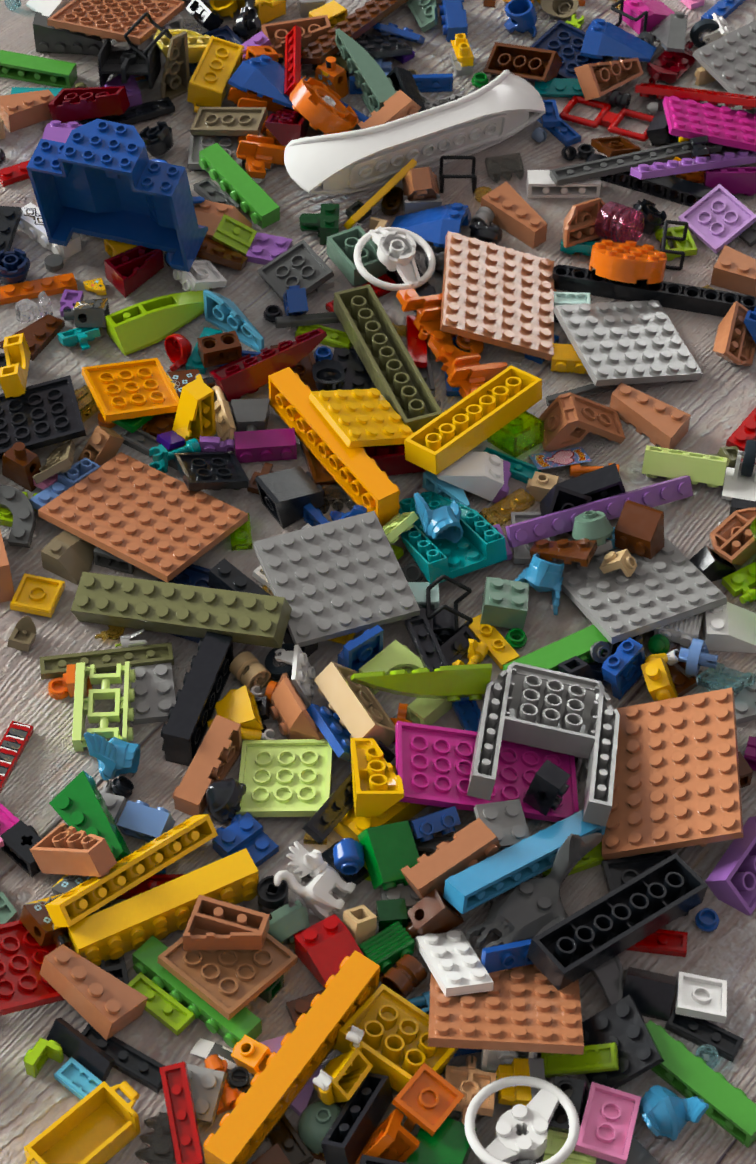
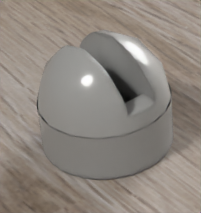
[646,102,658,116]

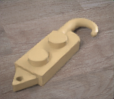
[211,386,236,441]

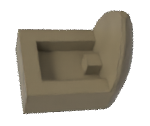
[7,615,36,652]

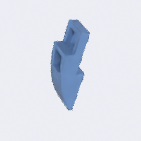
[29,457,101,511]

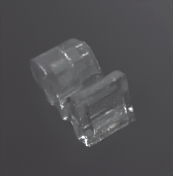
[15,291,53,323]

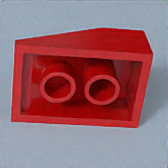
[294,914,364,989]

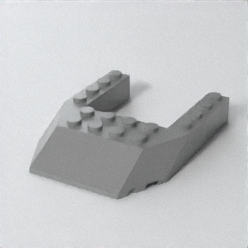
[467,661,620,827]

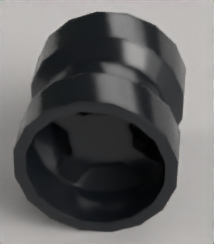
[609,89,631,109]
[690,136,710,157]

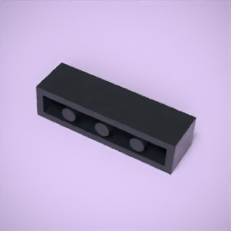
[321,1072,393,1164]

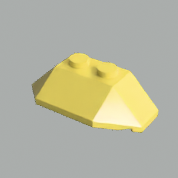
[154,29,211,63]

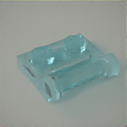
[696,662,756,696]

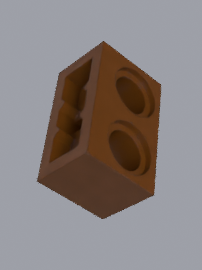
[197,330,242,368]

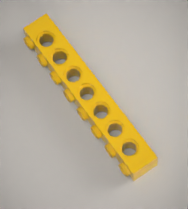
[45,814,218,927]

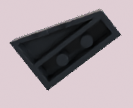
[557,463,625,502]

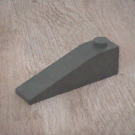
[652,12,688,53]

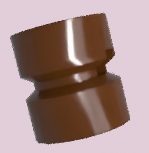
[380,954,427,998]

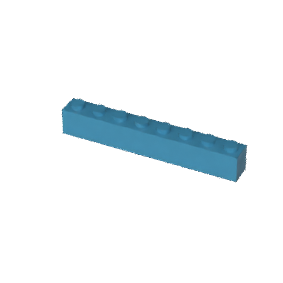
[443,809,606,914]

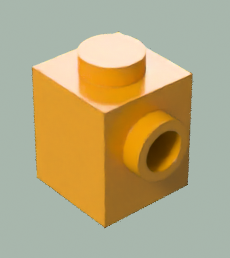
[231,1035,272,1076]

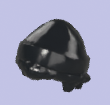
[469,221,503,245]
[206,778,246,822]

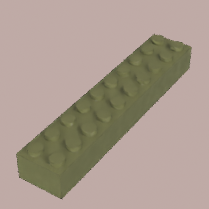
[333,284,443,432]
[71,572,292,649]

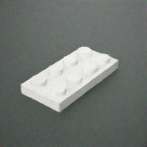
[415,930,494,997]

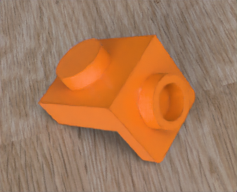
[62,664,92,698]

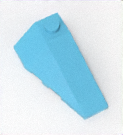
[203,289,264,352]

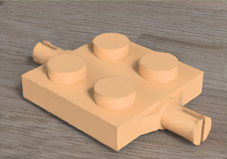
[444,1055,496,1124]

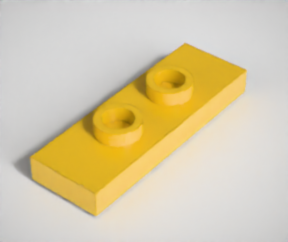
[465,614,520,670]

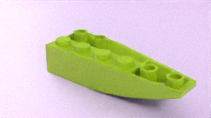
[105,290,204,356]

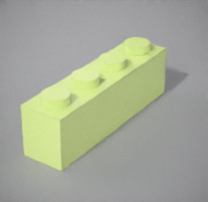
[642,445,728,488]

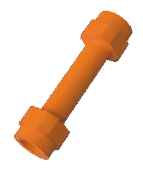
[569,463,619,477]

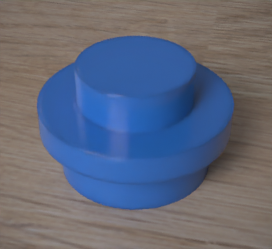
[314,346,333,362]
[695,908,719,932]

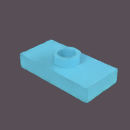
[54,1057,102,1100]

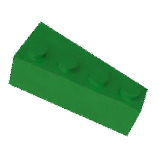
[49,771,131,862]

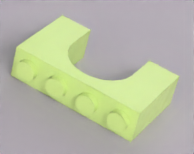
[359,640,453,725]

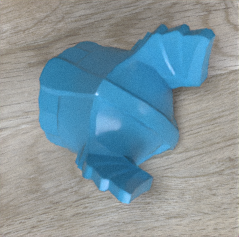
[414,492,464,543]
[514,553,565,615]
[84,732,141,781]
[639,1085,709,1141]

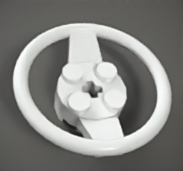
[353,226,436,291]
[464,1076,580,1164]

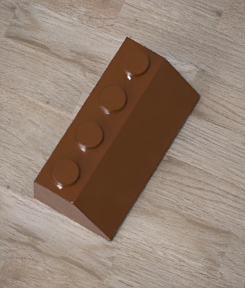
[483,42,562,83]

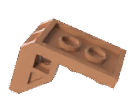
[536,392,626,452]

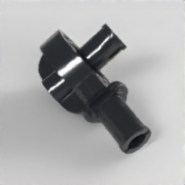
[232,0,261,41]

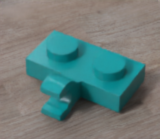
[57,327,101,350]

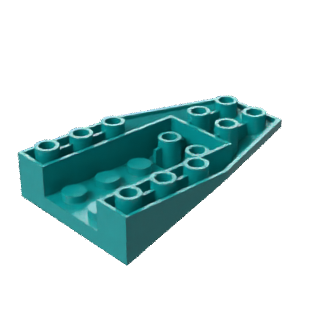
[399,491,507,584]

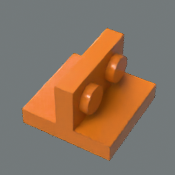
[392,1063,465,1136]
[355,1108,420,1164]

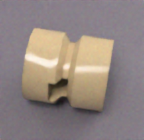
[229,651,271,691]

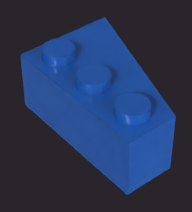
[439,0,468,42]

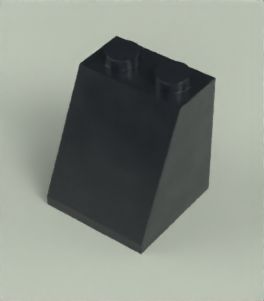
[255,466,325,529]

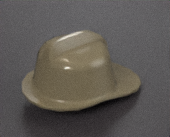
[540,0,579,20]

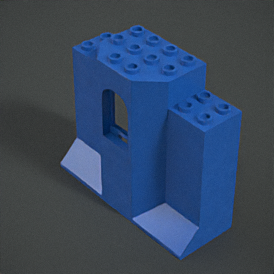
[26,119,208,272]

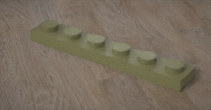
[40,642,174,680]

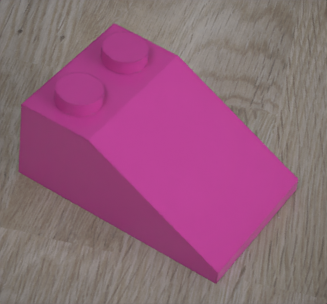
[622,0,675,34]

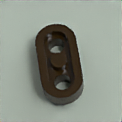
[381,187,403,216]

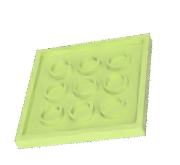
[236,739,333,817]

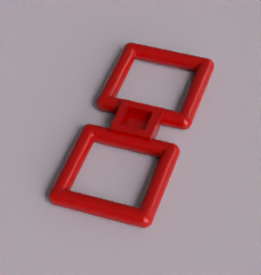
[559,95,654,142]

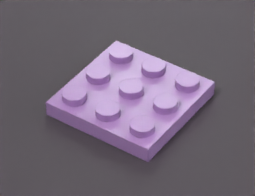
[678,184,756,254]

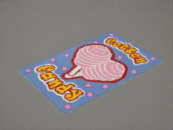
[529,447,592,470]

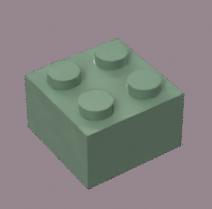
[480,577,529,630]

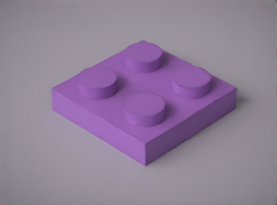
[246,232,292,265]

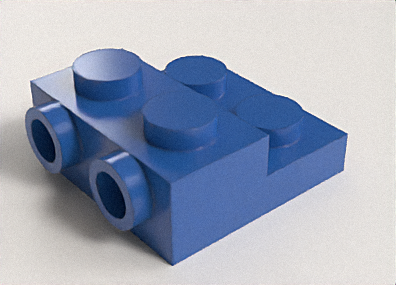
[338,625,384,673]
[602,637,646,700]
[408,806,461,842]
[212,812,279,867]

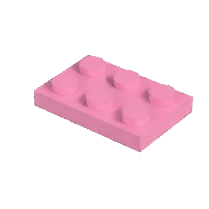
[574,1082,641,1164]

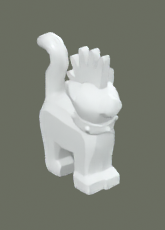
[274,841,356,920]

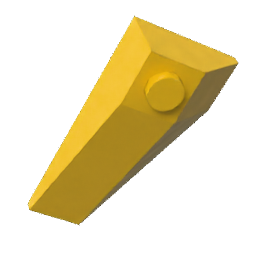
[350,738,404,817]

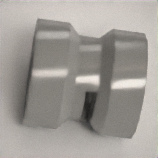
[470,206,494,226]

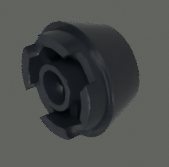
[139,121,174,156]
[630,199,667,235]

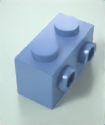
[117,800,175,842]

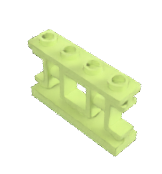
[72,661,136,752]

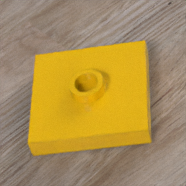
[10,573,65,618]

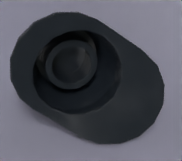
[312,359,345,391]

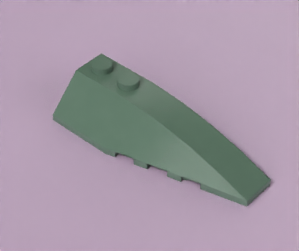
[335,28,397,113]

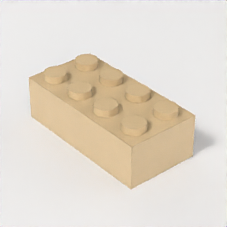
[314,661,395,747]

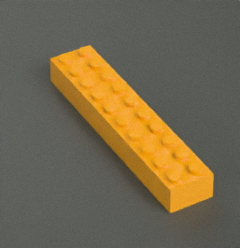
[268,367,400,527]
[203,950,380,1164]

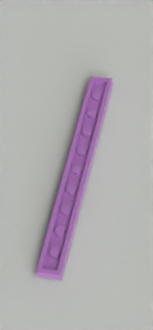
[630,150,756,180]
[505,475,693,548]

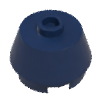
[0,248,30,285]

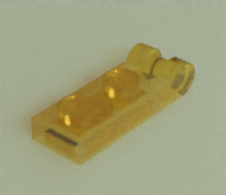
[479,488,535,526]

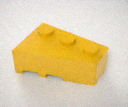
[172,378,216,448]

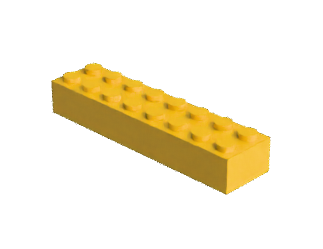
[404,365,542,475]
[67,848,259,967]

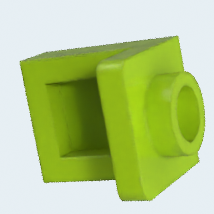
[24,1037,64,1078]

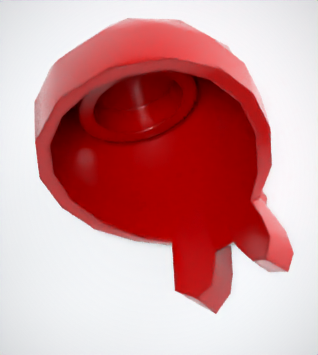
[164,334,192,371]

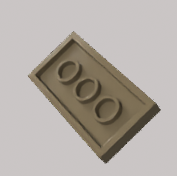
[190,107,268,136]

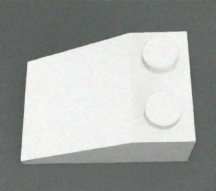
[437,451,504,501]
[702,602,756,653]

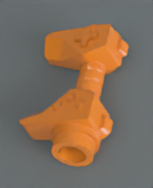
[204,1054,242,1115]

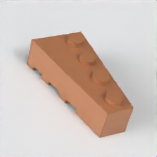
[574,58,644,101]
[30,823,117,878]
[40,944,148,1041]

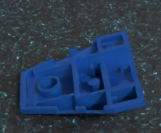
[580,19,656,62]
[228,55,293,109]
[391,203,471,248]

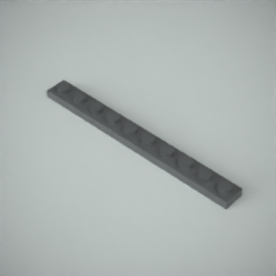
[550,140,722,186]

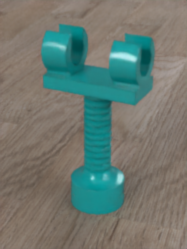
[149,438,201,473]

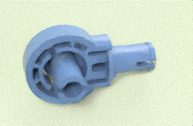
[678,638,719,677]

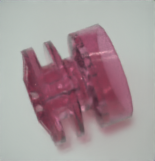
[595,201,644,243]

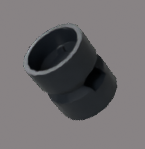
[257,875,289,920]

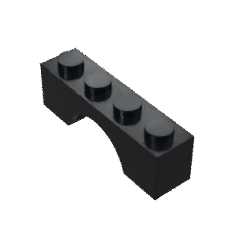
[558,635,646,682]

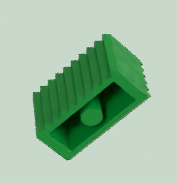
[358,921,415,974]

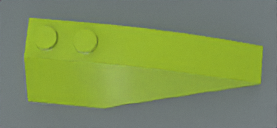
[350,663,492,702]

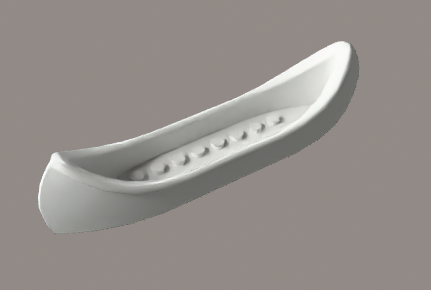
[284,69,546,195]

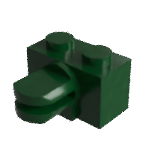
[299,203,339,245]

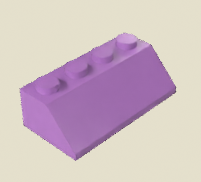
[705,816,756,915]

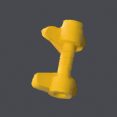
[452,638,489,665]

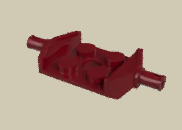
[646,41,696,84]

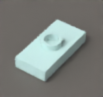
[554,292,591,307]

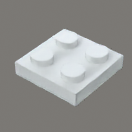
[675,971,727,1023]

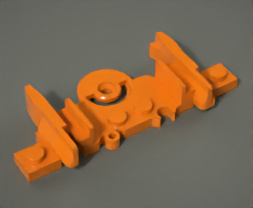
[227,86,286,179]
[396,288,508,398]

